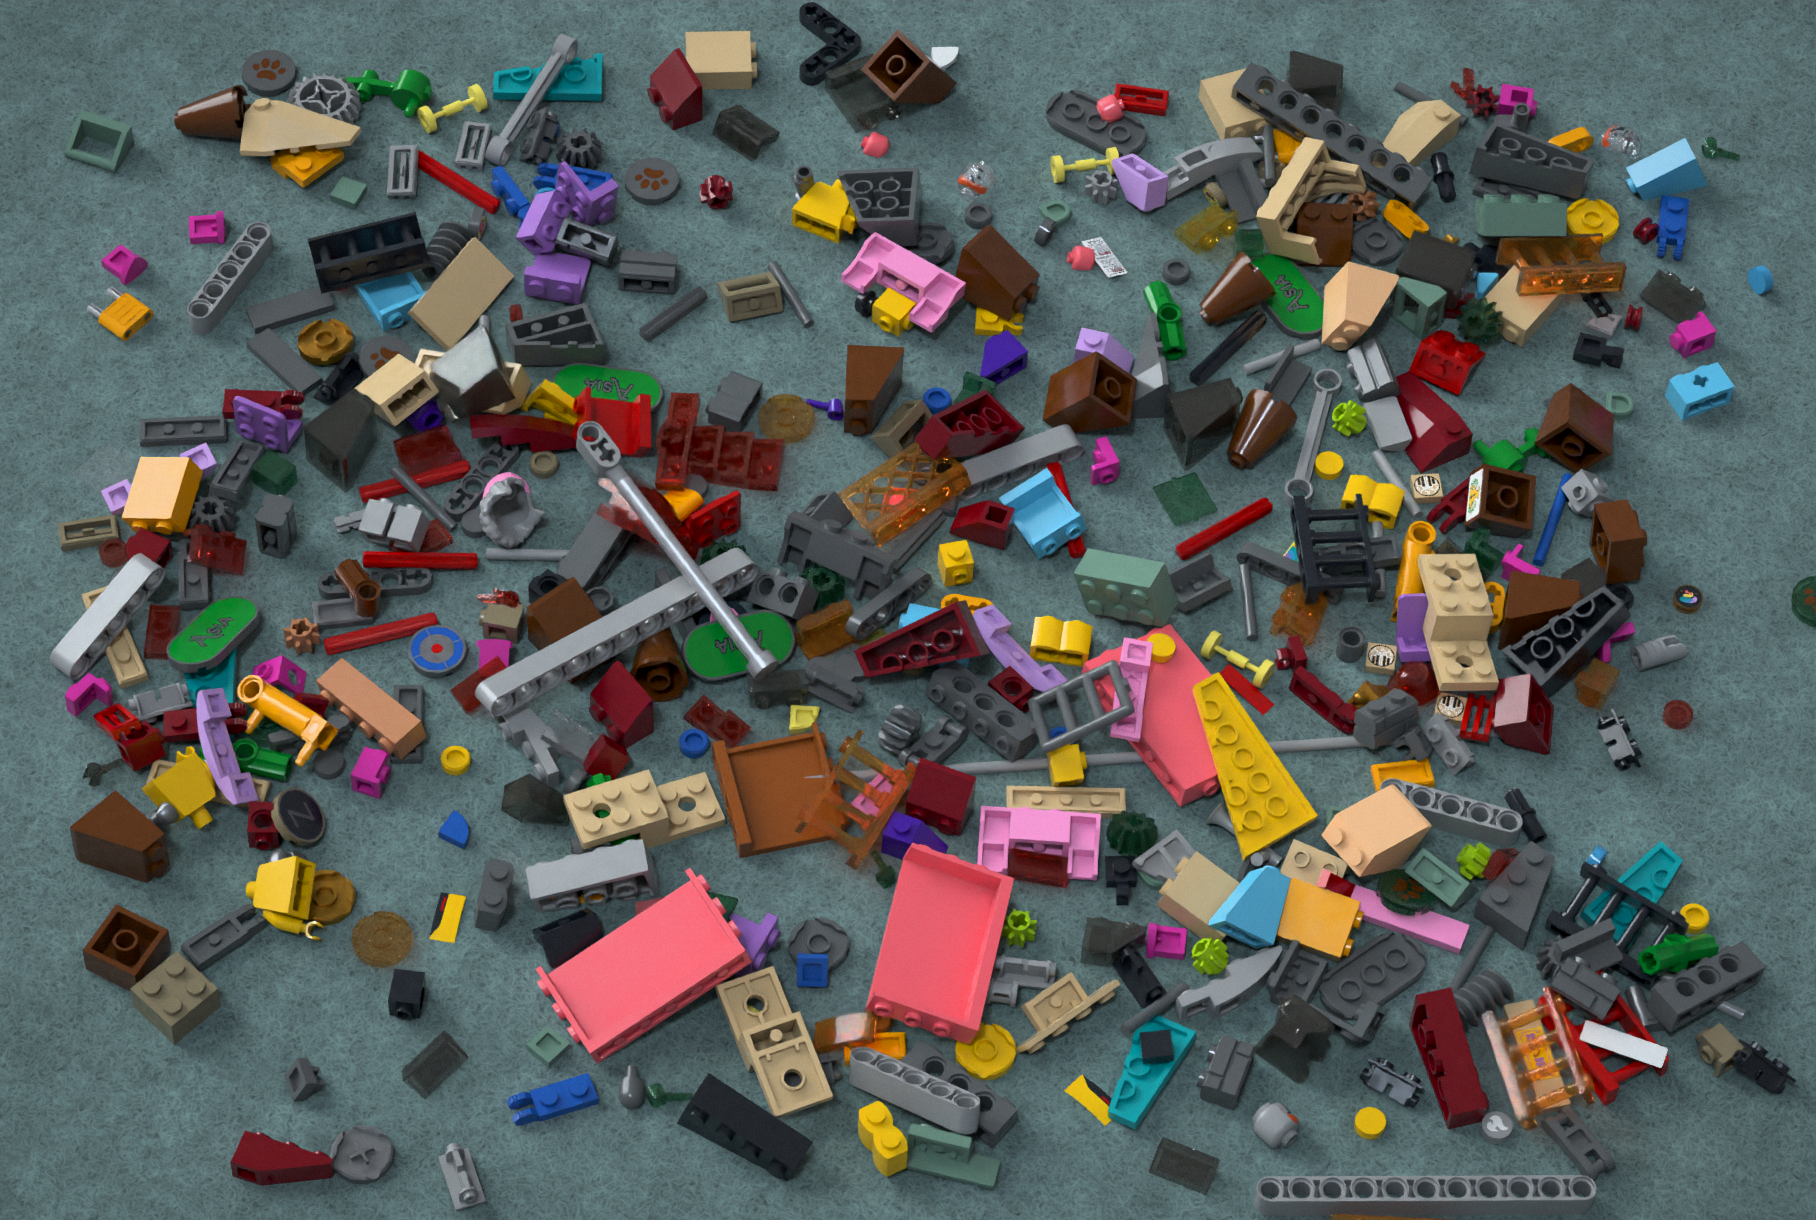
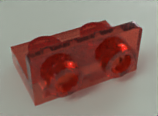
[393,424,462,477]
[183,524,247,575]

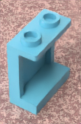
[353,272,426,331]
[999,468,1087,559]

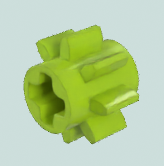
[1332,400,1367,437]
[1456,842,1494,880]
[1001,909,1037,948]
[1191,937,1229,975]

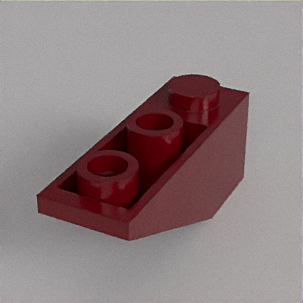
[230,1130,335,1186]

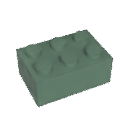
[1475,194,1567,236]
[1073,548,1178,627]

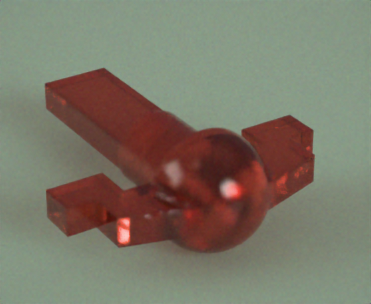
[1450,67,1476,101]
[476,589,522,609]

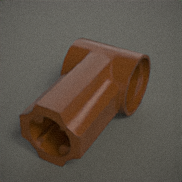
[334,558,381,617]

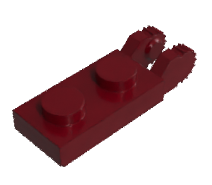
[222,389,305,420]
[1426,477,1469,535]
[1289,666,1358,736]
[163,702,247,743]

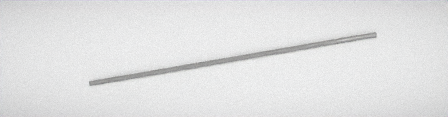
[804,726,1501,784]

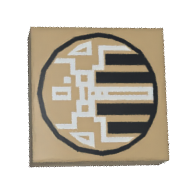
[1410,473,1443,504]
[1364,642,1397,676]
[1433,692,1467,727]

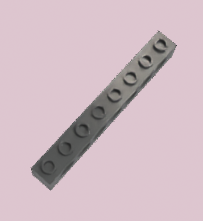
[1231,62,1433,211]

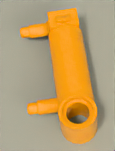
[1390,521,1445,622]
[237,675,339,767]

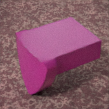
[189,211,226,244]
[101,244,148,285]
[1596,622,1635,663]
[477,639,513,677]
[1146,922,1187,960]

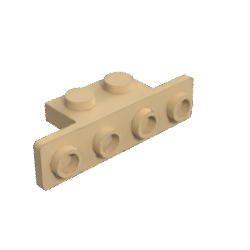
[1016,972,1120,1054]

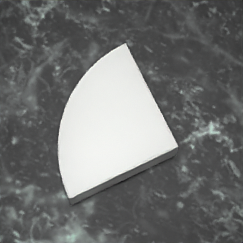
[931,47,958,71]

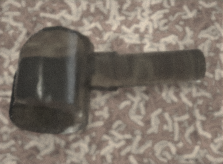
[83,758,124,787]

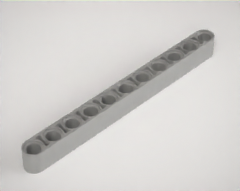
[475,548,759,717]
[1253,1175,1597,1216]

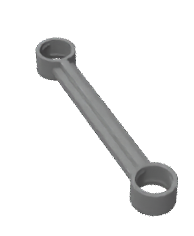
[485,33,579,167]
[1283,369,1342,508]

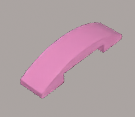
[1110,637,1153,742]

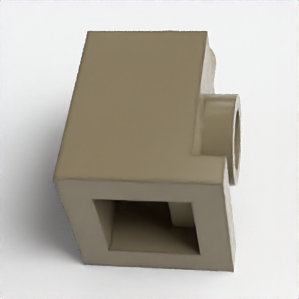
[479,603,525,644]
[1695,1023,1744,1078]

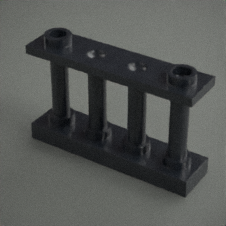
[308,212,430,294]
[1290,494,1381,605]
[1545,861,1689,990]

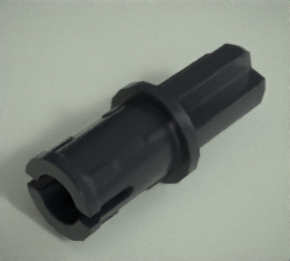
[1430,152,1456,202]
[1504,788,1547,844]

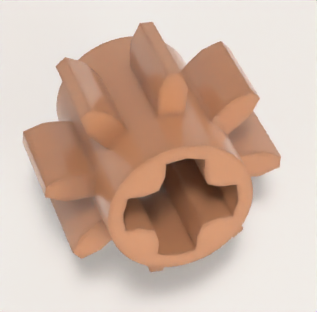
[1344,188,1380,222]
[283,617,320,655]

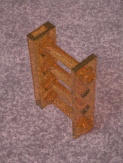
[1496,233,1627,296]
[795,729,917,870]
[1481,986,1595,1131]

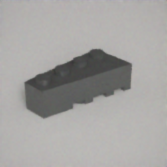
[1469,122,1595,199]

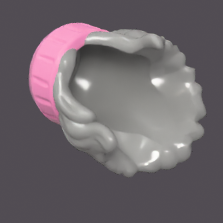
[479,472,545,549]

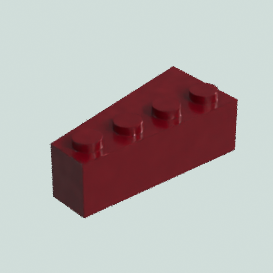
[914,389,1025,459]
[854,600,990,677]
[1409,987,1489,1130]

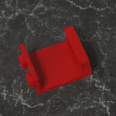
[573,387,651,458]

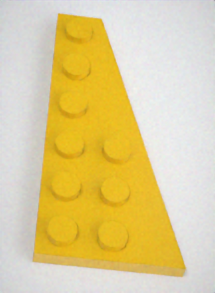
[1192,672,1318,861]

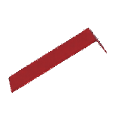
[1220,664,1275,715]
[1316,869,1356,898]

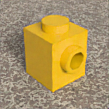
[872,287,916,337]
[937,540,974,587]
[1046,744,1087,787]

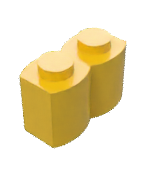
[1339,475,1405,529]
[1029,616,1093,667]
[858,1101,908,1177]

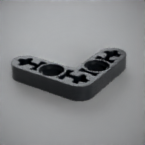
[799,2,861,86]

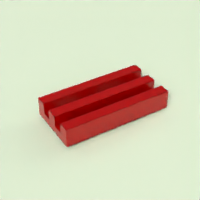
[1114,83,1169,116]
[1459,693,1496,742]
[93,703,142,741]

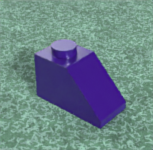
[979,330,1028,392]
[881,811,948,860]

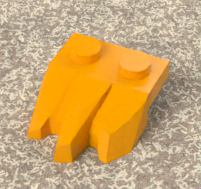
[270,145,344,188]

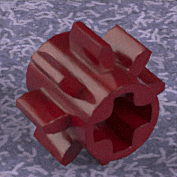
[1466,84,1500,120]
[700,175,733,209]

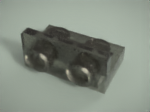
[712,105,780,161]
[1639,269,1706,324]
[746,669,809,709]

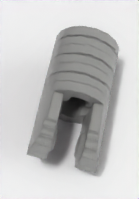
[1630,635,1689,671]

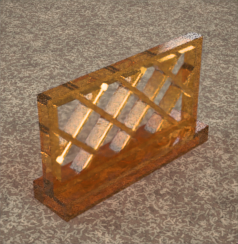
[838,442,972,548]

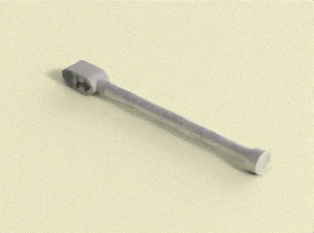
[576,421,779,680]

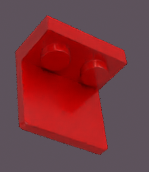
[1409,330,1486,395]
[674,490,741,552]

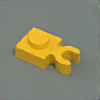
[975,307,1024,336]

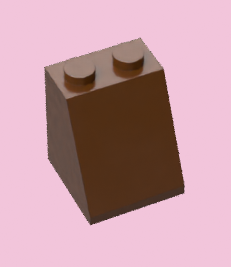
[861,29,957,103]
[955,225,1040,321]
[844,345,904,435]
[1042,351,1137,433]
[1534,383,1614,474]
[1498,570,1584,650]
[527,577,616,685]
[70,790,170,883]

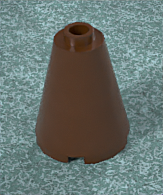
[174,85,251,139]
[1198,251,1277,326]
[1226,389,1297,469]
[630,627,688,702]

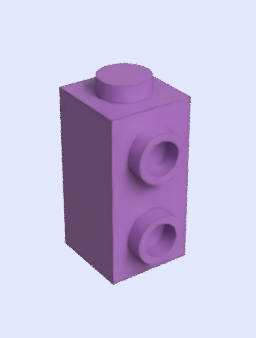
[515,191,572,255]

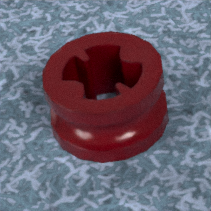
[1633,217,1660,245]
[1624,304,1643,331]

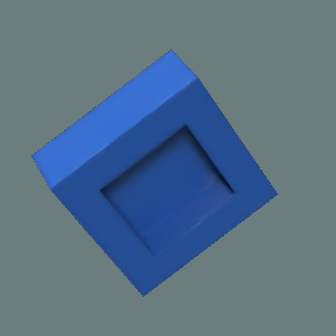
[797,953,828,987]

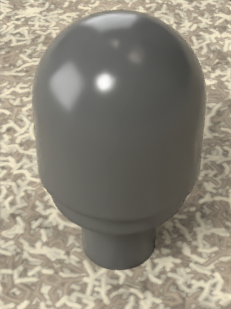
[619,1066,644,1109]

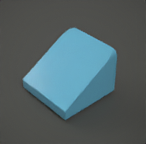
[1475,273,1499,312]

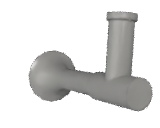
[1206,801,1283,868]

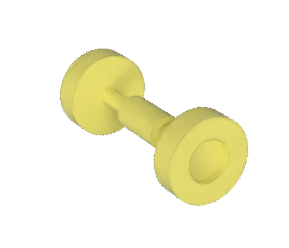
[417,84,488,134]
[1050,147,1119,183]
[1200,630,1275,689]

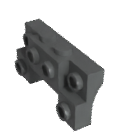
[777,510,897,600]

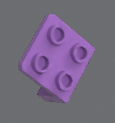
[555,161,619,227]
[524,252,591,305]
[233,396,303,453]
[1395,593,1431,664]
[722,911,781,977]

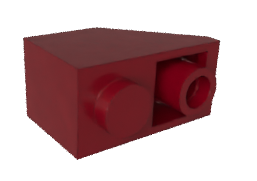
[950,500,1015,550]

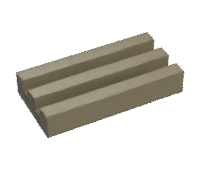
[58,514,120,551]

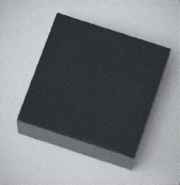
[1140,1029,1174,1064]

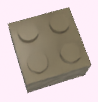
[130,951,221,1045]

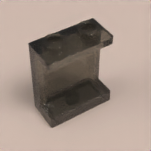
[825,53,904,133]

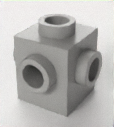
[1561,469,1613,518]

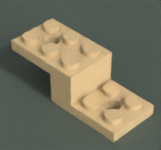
[1417,554,1499,691]
[563,769,726,850]
[715,966,833,1118]

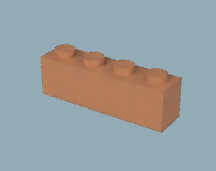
[316,658,427,760]

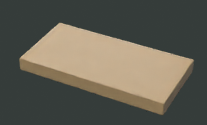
[408,237,514,352]

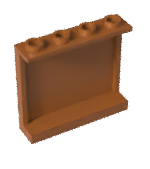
[712,722,849,858]

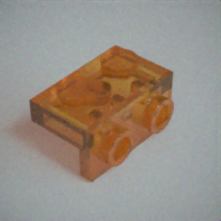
[1269,581,1329,647]
[796,599,858,661]

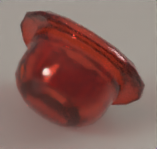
[1387,661,1442,706]

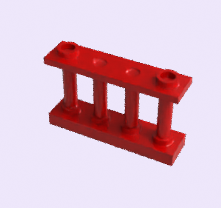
[1536,971,1669,1106]

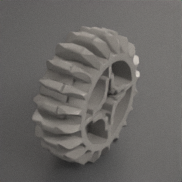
[287,72,361,125]

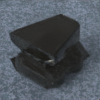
[1285,51,1343,115]
[1255,994,1334,1084]

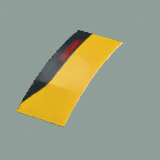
[429,892,466,943]
[1064,1075,1112,1126]

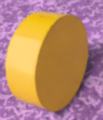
[1314,451,1343,480]
[1147,633,1176,663]
[441,746,471,776]
[1680,903,1710,934]
[1354,1107,1386,1140]

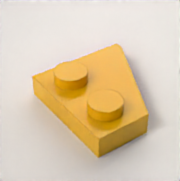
[520,379,577,426]

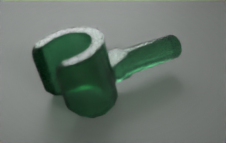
[1701,137,1740,161]
[871,850,896,889]
[646,1083,692,1107]

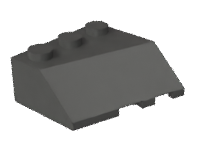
[837,167,922,247]

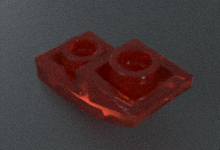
[683,695,751,748]

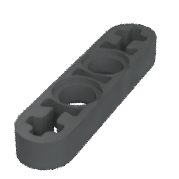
[444,437,519,522]
[1236,542,1344,604]
[318,567,432,600]
[845,567,932,641]

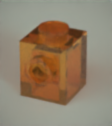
[1574,658,1620,711]

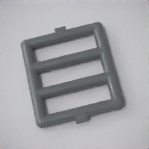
[1027,660,1134,753]

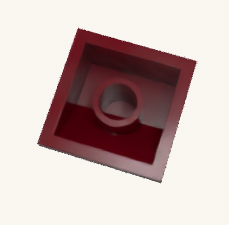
[647,48,702,131]
[589,660,654,749]
[1492,673,1554,755]
[905,758,976,837]

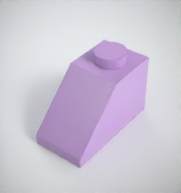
[1112,153,1169,212]
[1074,328,1134,374]

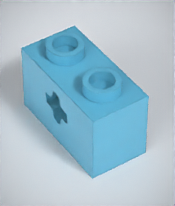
[1665,362,1735,420]

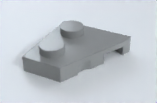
[1131,829,1196,883]

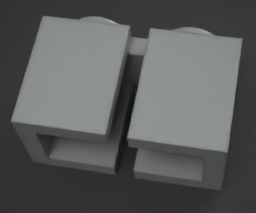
[358,498,430,552]

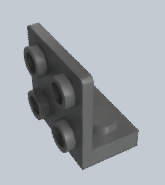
[1309,1000,1389,1044]

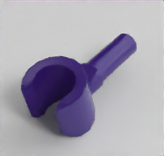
[806,399,844,421]

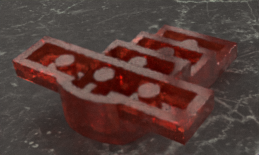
[655,392,785,491]
[596,458,699,560]

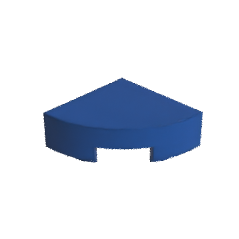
[438,810,469,850]

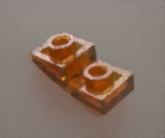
[814,1012,877,1054]

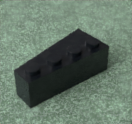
[1502,586,1631,698]
[677,1073,813,1181]

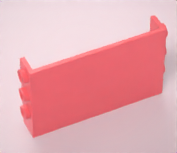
[1082,624,1221,807]
[865,843,1014,1044]
[536,868,752,1063]

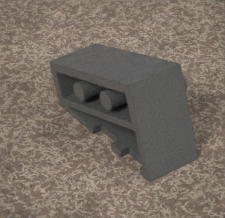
[506,302,604,366]
[555,501,644,593]
[1474,841,1555,950]

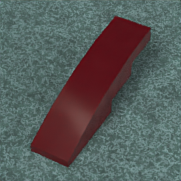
[469,414,576,452]

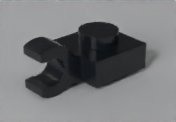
[1573,332,1625,369]
[1105,856,1137,905]

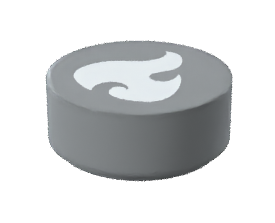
[1480,1111,1513,1144]

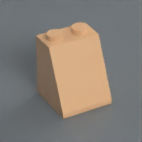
[1321,261,1399,350]
[1321,784,1432,877]

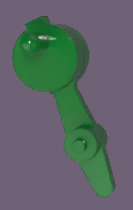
[341,69,433,118]
[1473,427,1553,473]

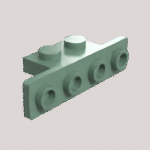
[905,1123,1000,1189]

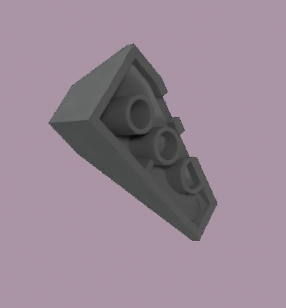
[1131,312,1169,419]

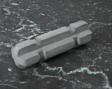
[334,509,365,534]

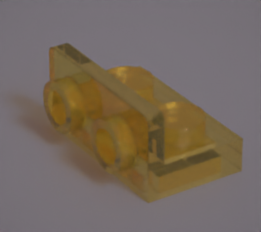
[1174,203,1239,255]

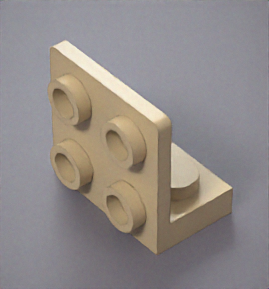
[1280,839,1351,886]

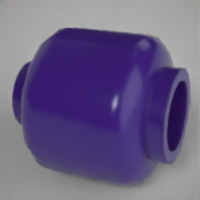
[405,396,444,433]

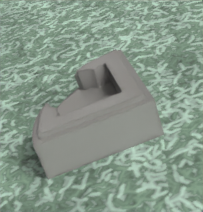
[1585,314,1622,341]

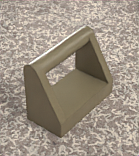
[717,272,783,322]
[872,400,933,471]

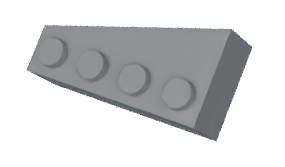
[526,839,661,913]

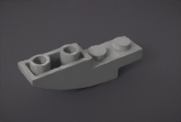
[1163,137,1264,200]
[490,704,559,790]
[1175,945,1283,1021]

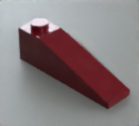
[1396,371,1473,474]

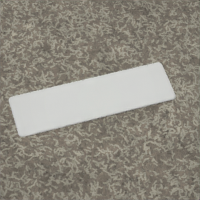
[1580,1020,1668,1068]

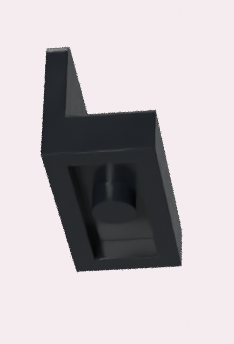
[532,908,604,968]

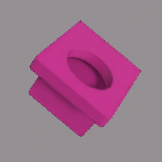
[252,655,306,695]

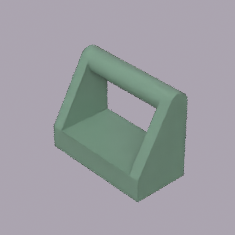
[65,110,134,173]
[1392,277,1447,341]
[1405,848,1478,909]

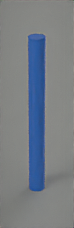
[1532,473,1573,567]

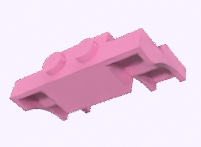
[841,232,966,333]
[977,806,1101,881]

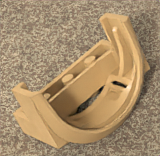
[1256,137,1366,265]

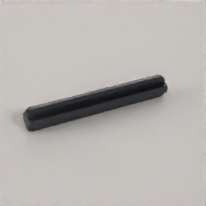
[1189,310,1267,386]

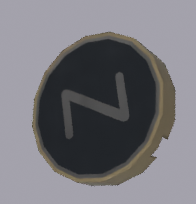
[271,787,325,847]

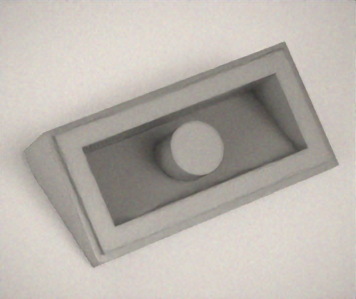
[1363,396,1412,452]

